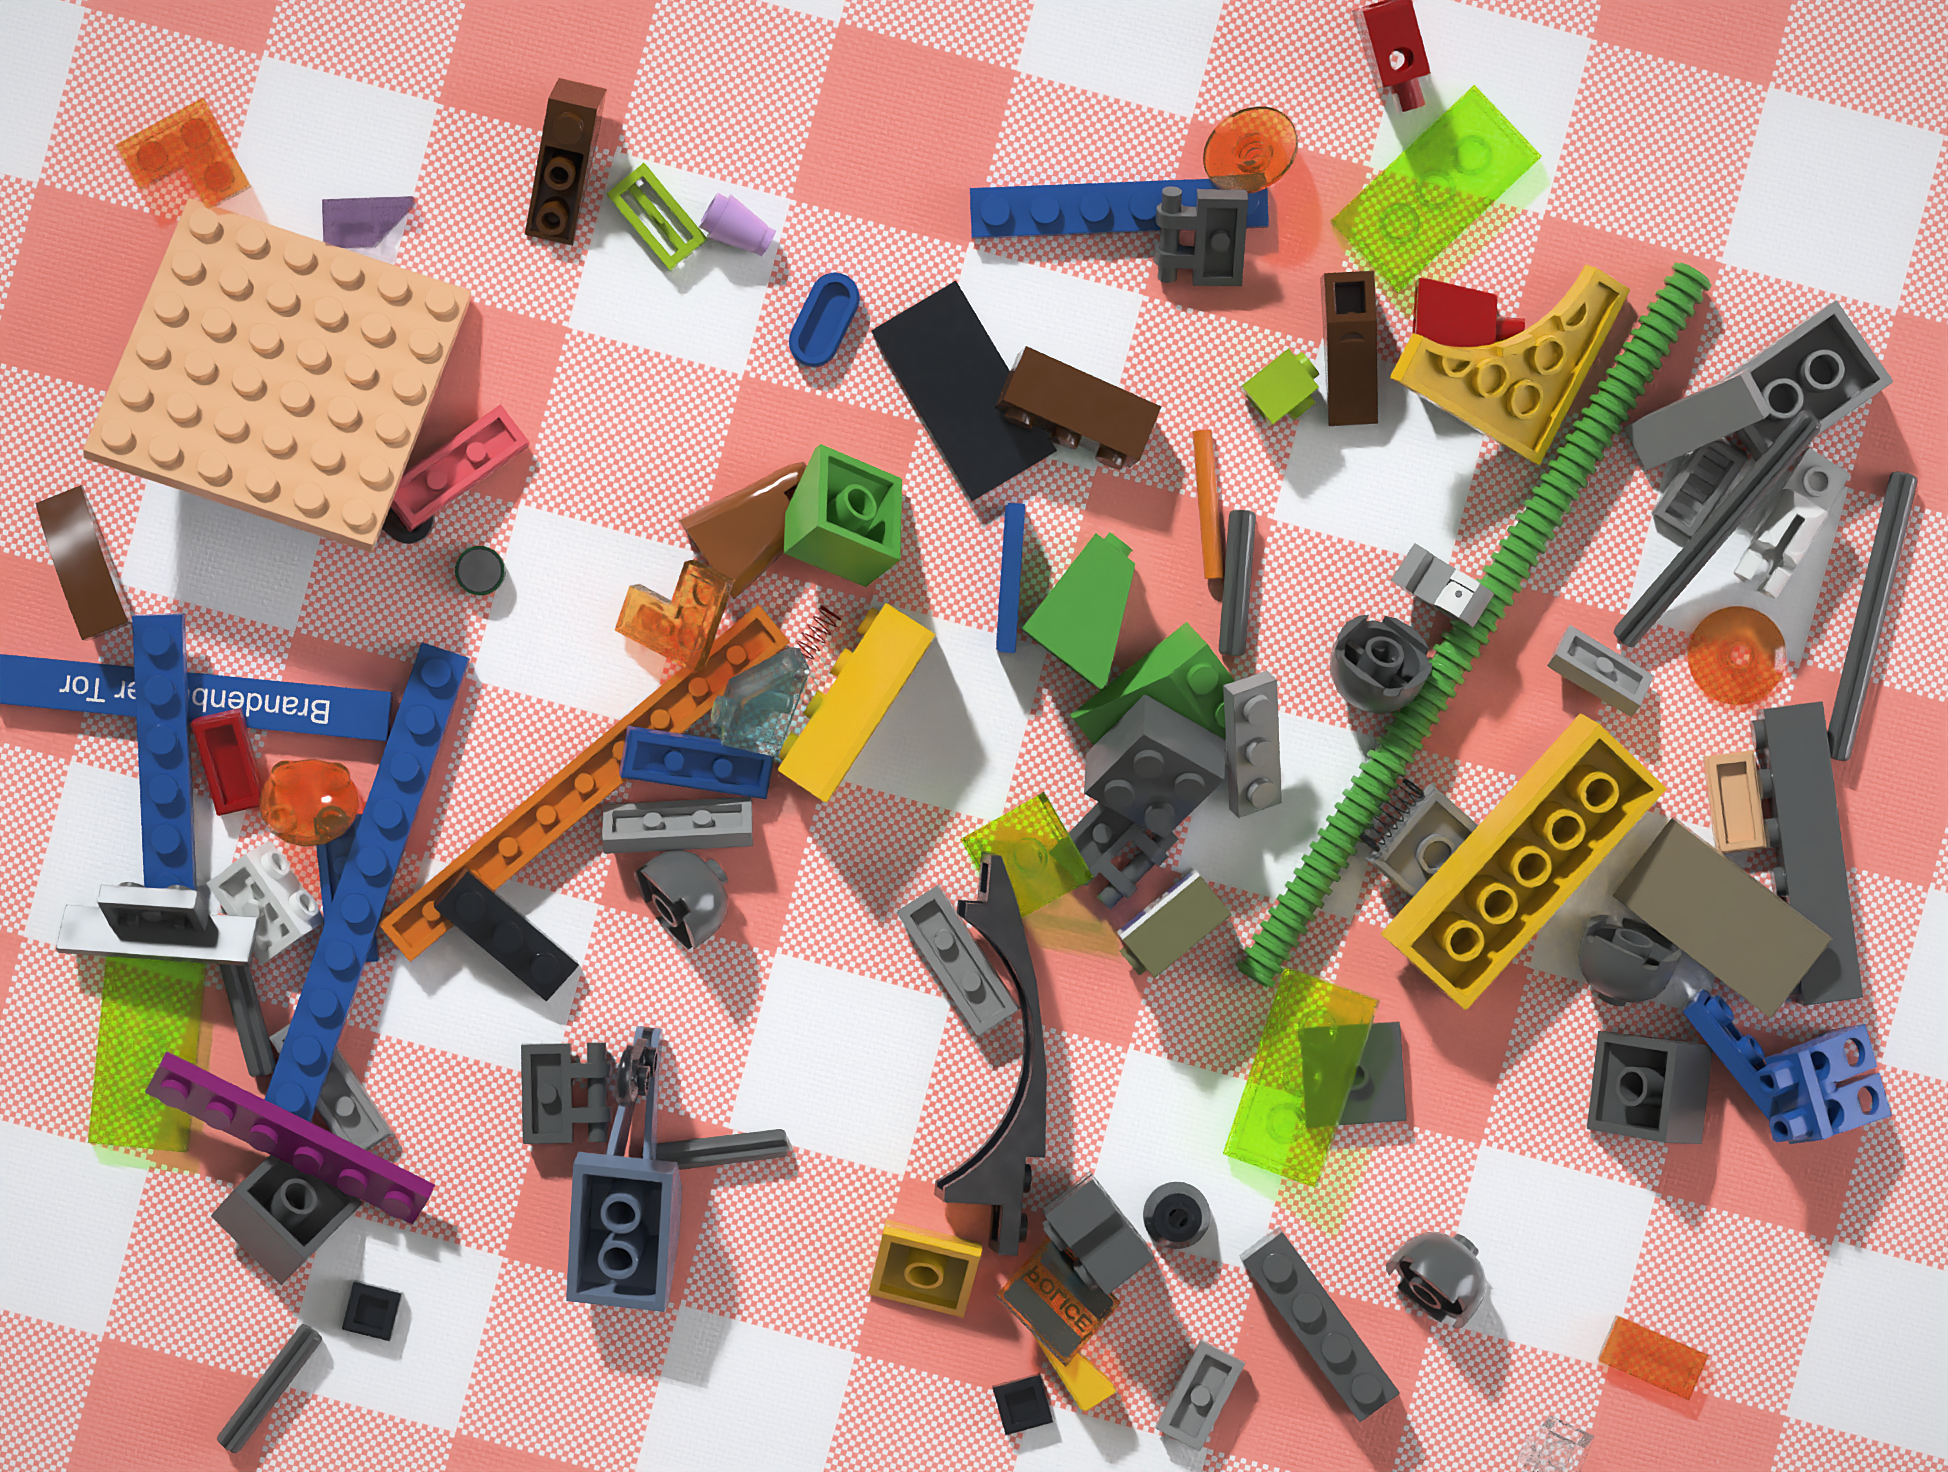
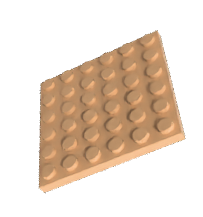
[83,198,471,553]

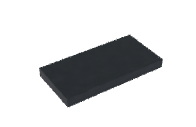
[871,280,1057,502]

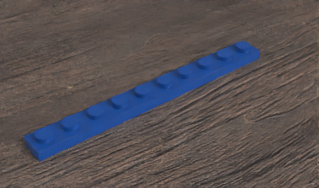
[264,642,470,1123]

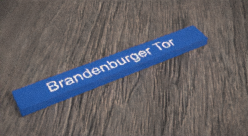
[0,654,393,741]

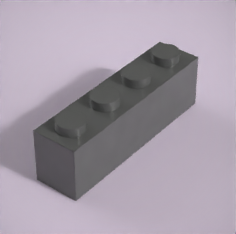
[1239,1226,1400,1422]

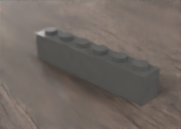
[1750,701,1863,1006]

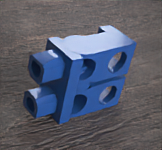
[1755,1024,1892,1144]

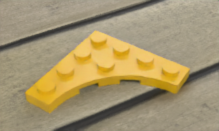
[1389,264,1631,465]

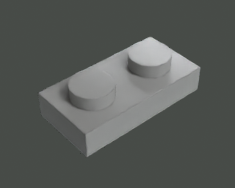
[1547,625,1654,718]
[1155,1339,1246,1452]

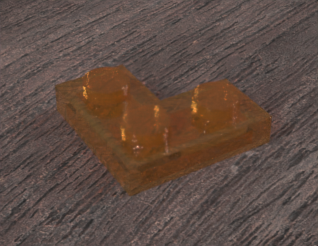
[115,98,253,209]
[614,559,735,672]

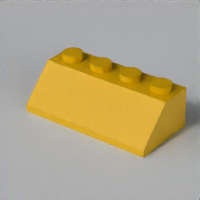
[775,603,936,803]

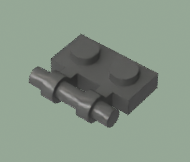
[1153,186,1248,286]
[1050,802,1179,910]
[521,1042,613,1144]

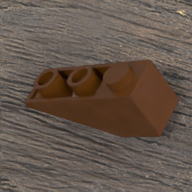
[524,78,607,246]
[1320,270,1378,427]

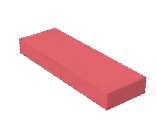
[391,404,530,532]

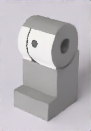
[1391,542,1494,628]

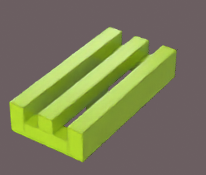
[606,162,708,272]

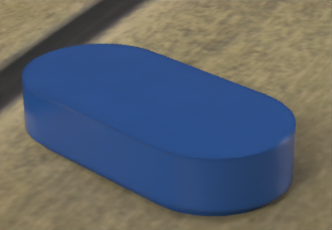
[789,272,860,368]

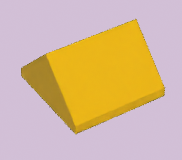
[868,1219,982,1318]

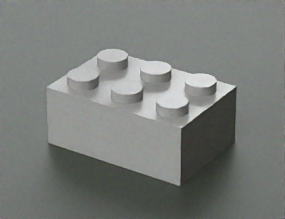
[1716,300,1894,462]

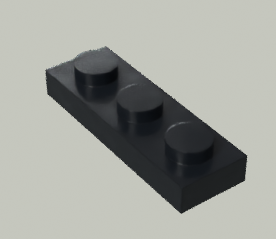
[433,867,579,1002]

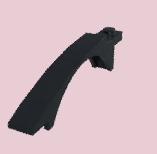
[934,851,1047,1256]

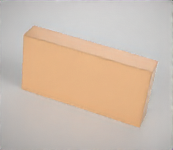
[1702,750,1767,854]

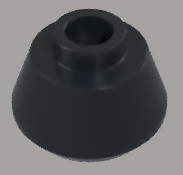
[1143,1181,1211,1249]

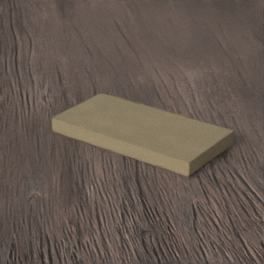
[1612,817,1833,1019]

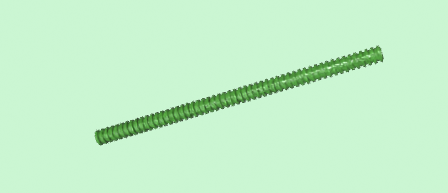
[1235,262,1712,988]

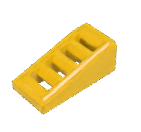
[1030,1326,1117,1412]

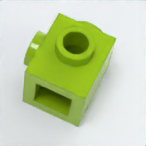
[1239,348,1320,427]

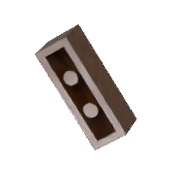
[995,346,1162,470]

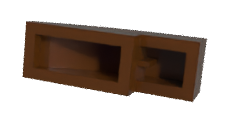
[35,485,132,641]

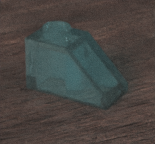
[711,646,810,757]

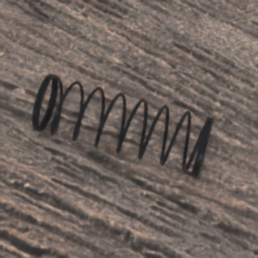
[1359,778,1424,852]

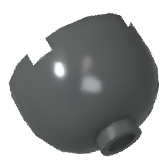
[1330,614,1432,714]
[634,849,728,950]
[1578,915,1682,1007]
[1386,1232,1486,1329]

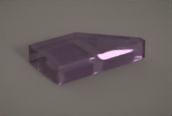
[322,196,415,250]

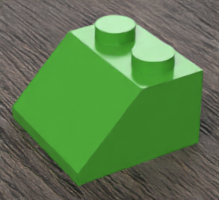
[784,444,902,587]

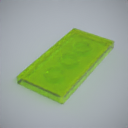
[1329,84,1542,294]
[88,956,207,1153]
[1222,966,1381,1188]

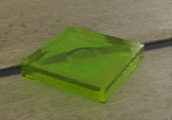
[960,791,1094,918]

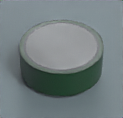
[455,546,506,596]

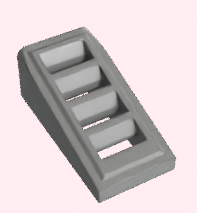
[1651,437,1748,539]

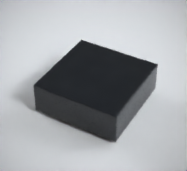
[342,1280,403,1342]
[992,1373,1053,1436]

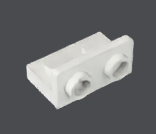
[206,841,324,965]

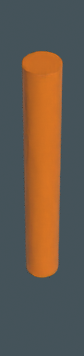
[1192,429,1224,579]

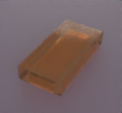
[1597,1314,1709,1400]

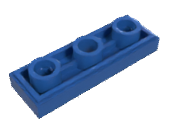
[1683,988,1780,1122]

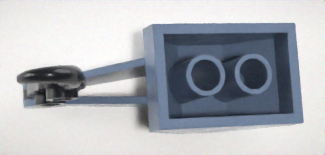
[566,1026,682,1312]

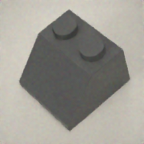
[1587,1031,1713,1144]
[211,1155,363,1285]

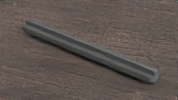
[1613,410,1822,648]
[1827,471,1918,762]

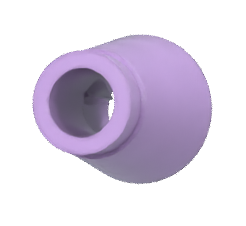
[698,192,776,257]

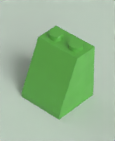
[1021,532,1136,691]

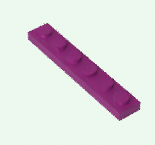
[145,1051,435,1225]

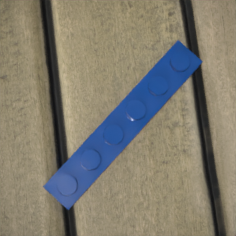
[970,176,1269,239]
[132,613,197,891]

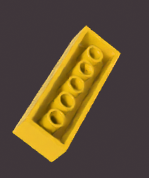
[1380,713,1667,1011]

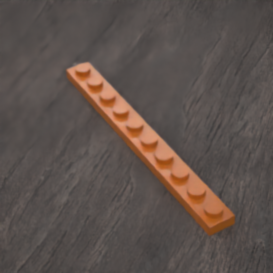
[378,604,791,962]

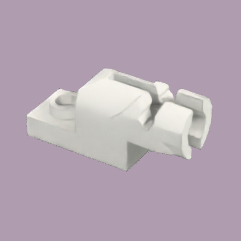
[1733,448,1851,599]

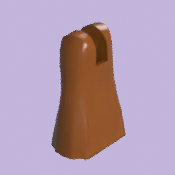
[678,461,807,599]

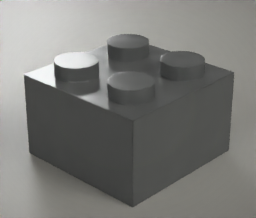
[1084,694,1225,839]

